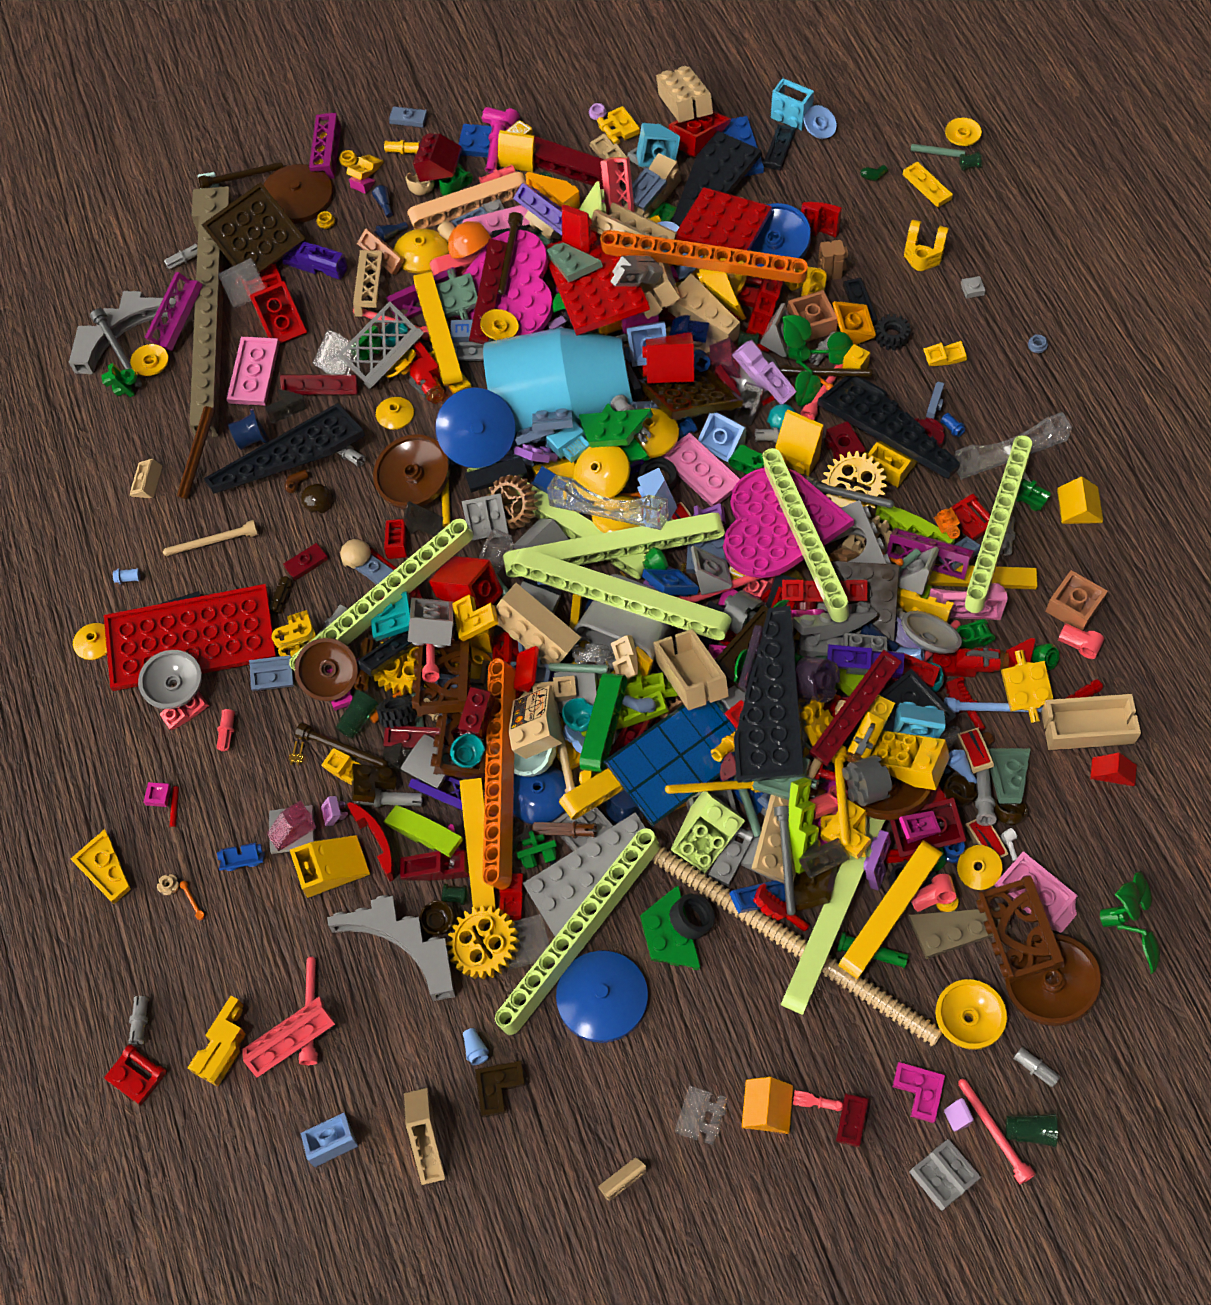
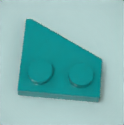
[371,591,411,641]

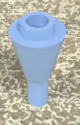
[947,749,977,784]

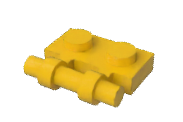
[597,106,640,145]
[800,696,834,746]

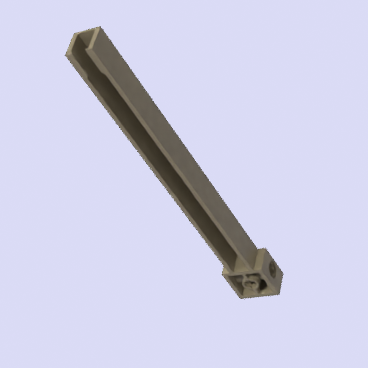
[190,186,233,437]

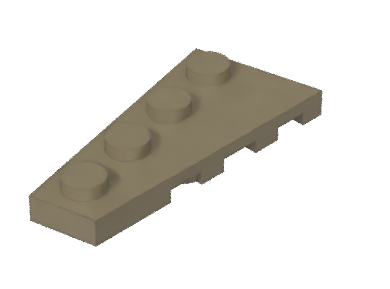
[908,907,1011,959]

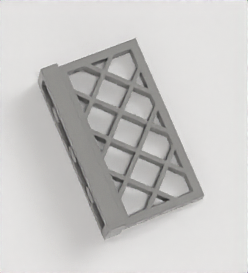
[337,301,424,389]

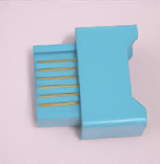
[546,420,590,463]

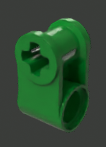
[439,164,473,196]
[728,445,764,474]
[956,619,996,649]

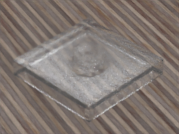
[218,258,266,309]
[312,329,356,374]
[507,914,549,970]

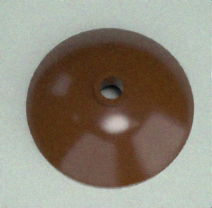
[295,638,358,701]

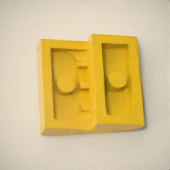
[498,130,536,172]

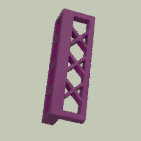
[309,113,341,179]
[387,267,457,321]
[145,272,203,350]
[886,528,974,580]

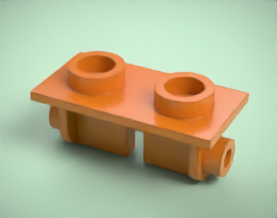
[934,507,960,539]

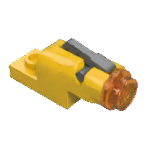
[845,695,895,763]

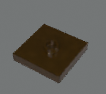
[794,862,838,911]

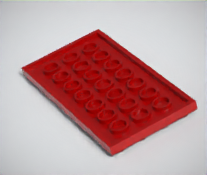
[545,230,650,336]
[104,584,277,691]

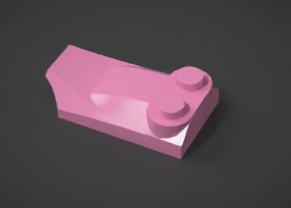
[928,583,1007,620]
[994,851,1077,933]

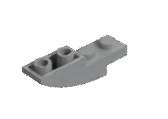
[792,602,877,640]
[799,633,887,663]

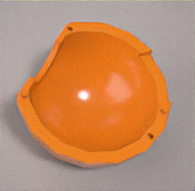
[448,221,491,259]

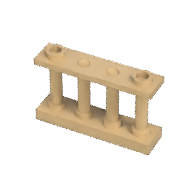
[590,202,677,249]

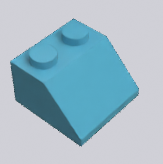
[636,123,680,167]
[893,702,946,738]

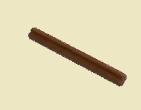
[177,406,215,499]

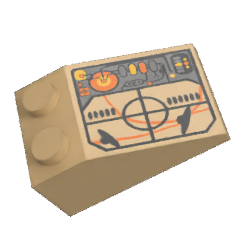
[509,685,563,759]

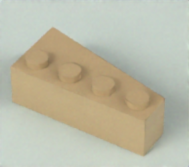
[624,153,681,219]
[668,274,740,348]

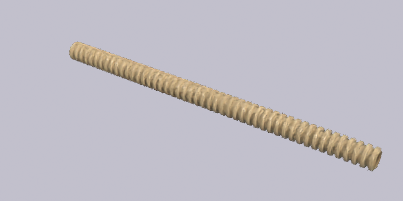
[651,843,942,1047]

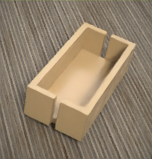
[656,66,713,122]
[640,262,680,319]
[495,583,581,664]
[653,629,729,711]
[1041,694,1141,750]

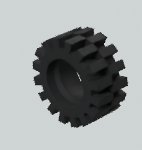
[875,314,911,351]
[376,695,417,728]

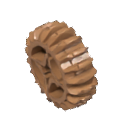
[486,475,538,529]

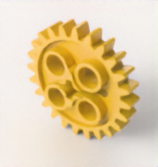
[822,451,888,509]
[373,638,437,695]
[447,905,520,980]

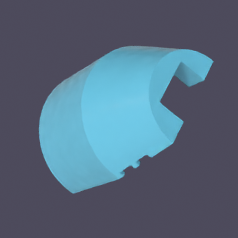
[483,327,633,443]

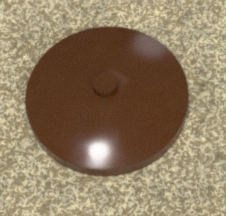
[263,164,333,224]
[373,434,451,509]
[845,776,933,820]
[1005,934,1101,1026]

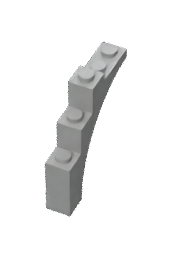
[69,291,176,374]
[327,895,455,1001]

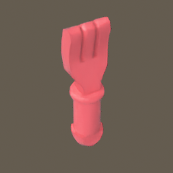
[792,1090,843,1111]

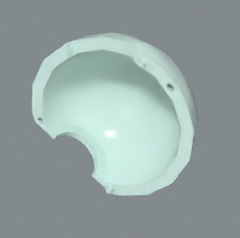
[514,747,556,777]

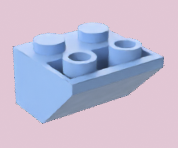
[637,468,677,524]

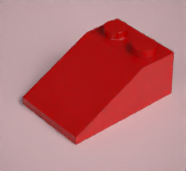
[669,110,731,157]
[249,281,307,344]

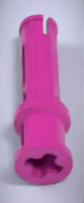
[485,119,507,174]

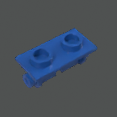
[217,842,265,871]

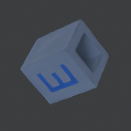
[451,320,473,342]

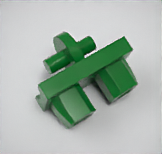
[351,326,382,360]
[101,363,137,397]
[1016,479,1051,511]
[516,831,556,869]

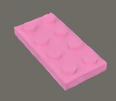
[227,337,279,406]
[660,433,740,506]

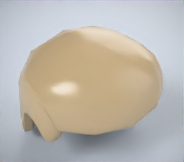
[406,173,435,195]
[340,539,371,569]

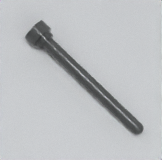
[90,308,142,388]
[806,476,894,508]
[774,806,796,916]

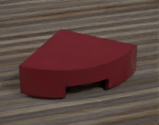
[720,752,736,782]

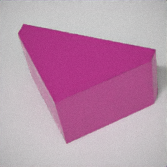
[899,811,941,844]

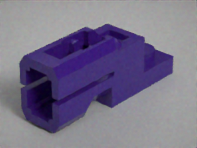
[282,242,347,280]
[826,644,905,678]

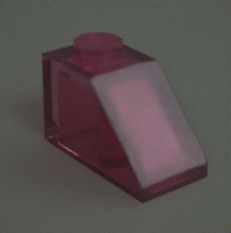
[708,337,741,378]
[267,800,316,851]

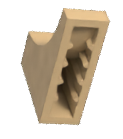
[404,1088,445,1185]

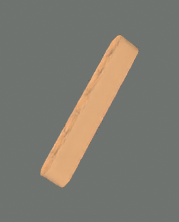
[408,172,527,229]

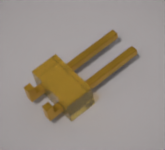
[289,741,304,766]

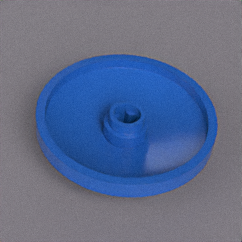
[750,203,811,267]
[435,388,515,468]
[556,951,648,1043]

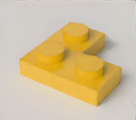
[452,595,499,641]
[821,799,871,859]

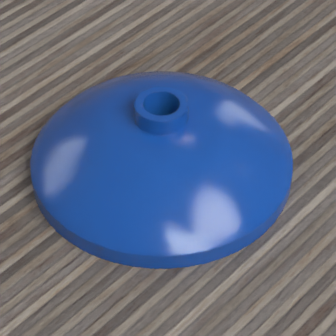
[513,766,566,824]

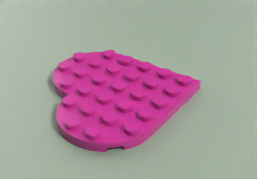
[455,230,553,336]
[723,468,854,578]

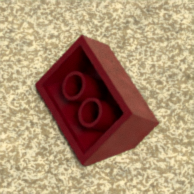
[413,133,463,182]
[890,798,966,858]

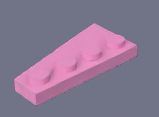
[463,205,530,235]

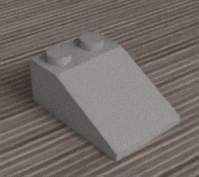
[408,598,453,647]

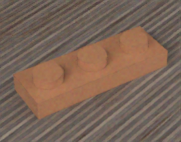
[357,228,405,275]

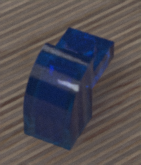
[669,315,709,343]

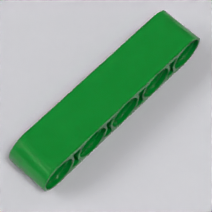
[579,673,627,772]

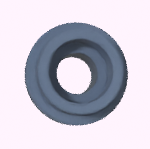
[1028,335,1048,353]

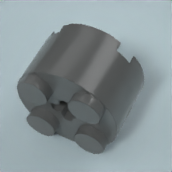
[724,590,767,634]
[842,755,892,806]

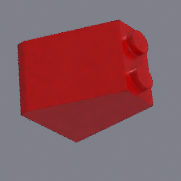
[642,332,694,383]
[429,556,503,610]

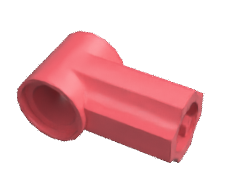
[1058,623,1104,659]
[808,785,848,819]
[911,874,956,912]

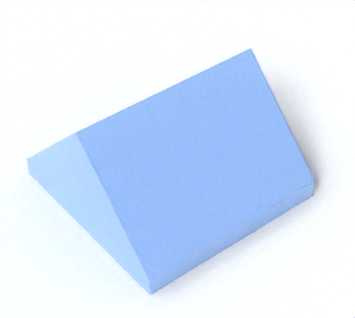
[698,412,746,462]
[301,1113,358,1167]

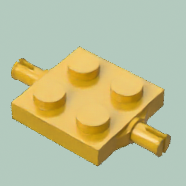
[1001,650,1053,723]

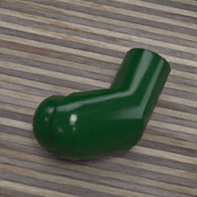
[860,165,888,181]

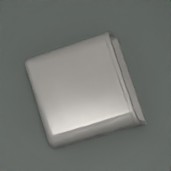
[570,574,675,675]

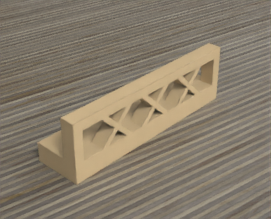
[353,250,382,317]

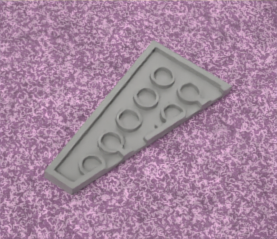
[523,813,645,937]

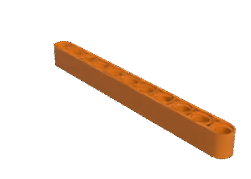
[601,230,808,283]
[482,658,516,890]

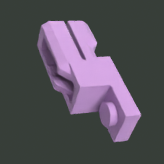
[732,340,797,404]

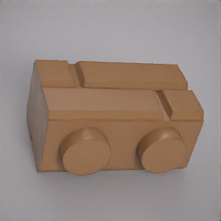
[817,240,848,281]

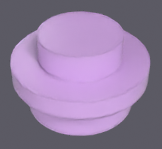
[589,103,606,120]

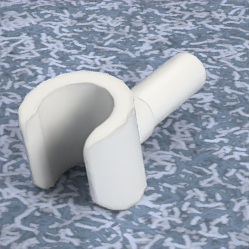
[1001,828,1017,861]

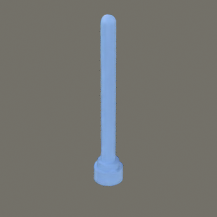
[944,697,1043,714]

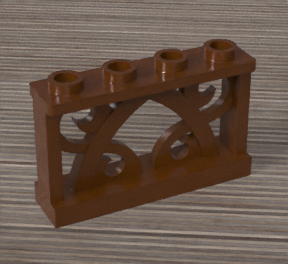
[412,639,472,717]
[430,699,486,783]
[976,875,1064,983]

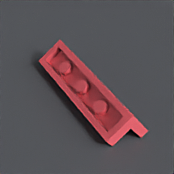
[601,157,635,214]
[242,996,335,1078]

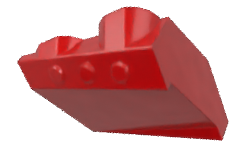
[561,204,597,253]

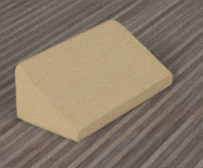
[130,458,162,498]
[599,1158,646,1201]

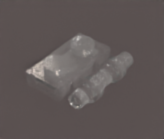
[675,1085,727,1145]

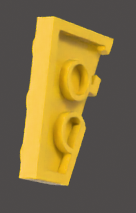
[897,588,954,623]
[71,829,131,904]

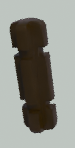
[270,576,292,614]

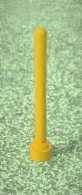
[832,745,850,846]
[665,781,761,794]

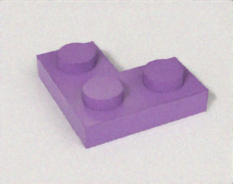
[514,444,558,463]
[863,830,891,891]

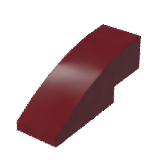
[400,850,470,881]

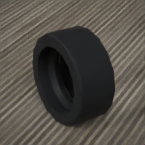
[639,457,677,492]
[669,893,715,940]

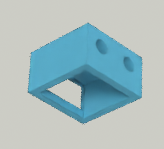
[771,78,814,131]

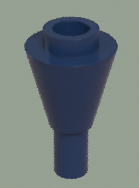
[372,185,393,218]
[374,222,408,242]
[860,623,899,652]

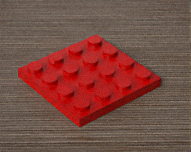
[675,187,772,251]

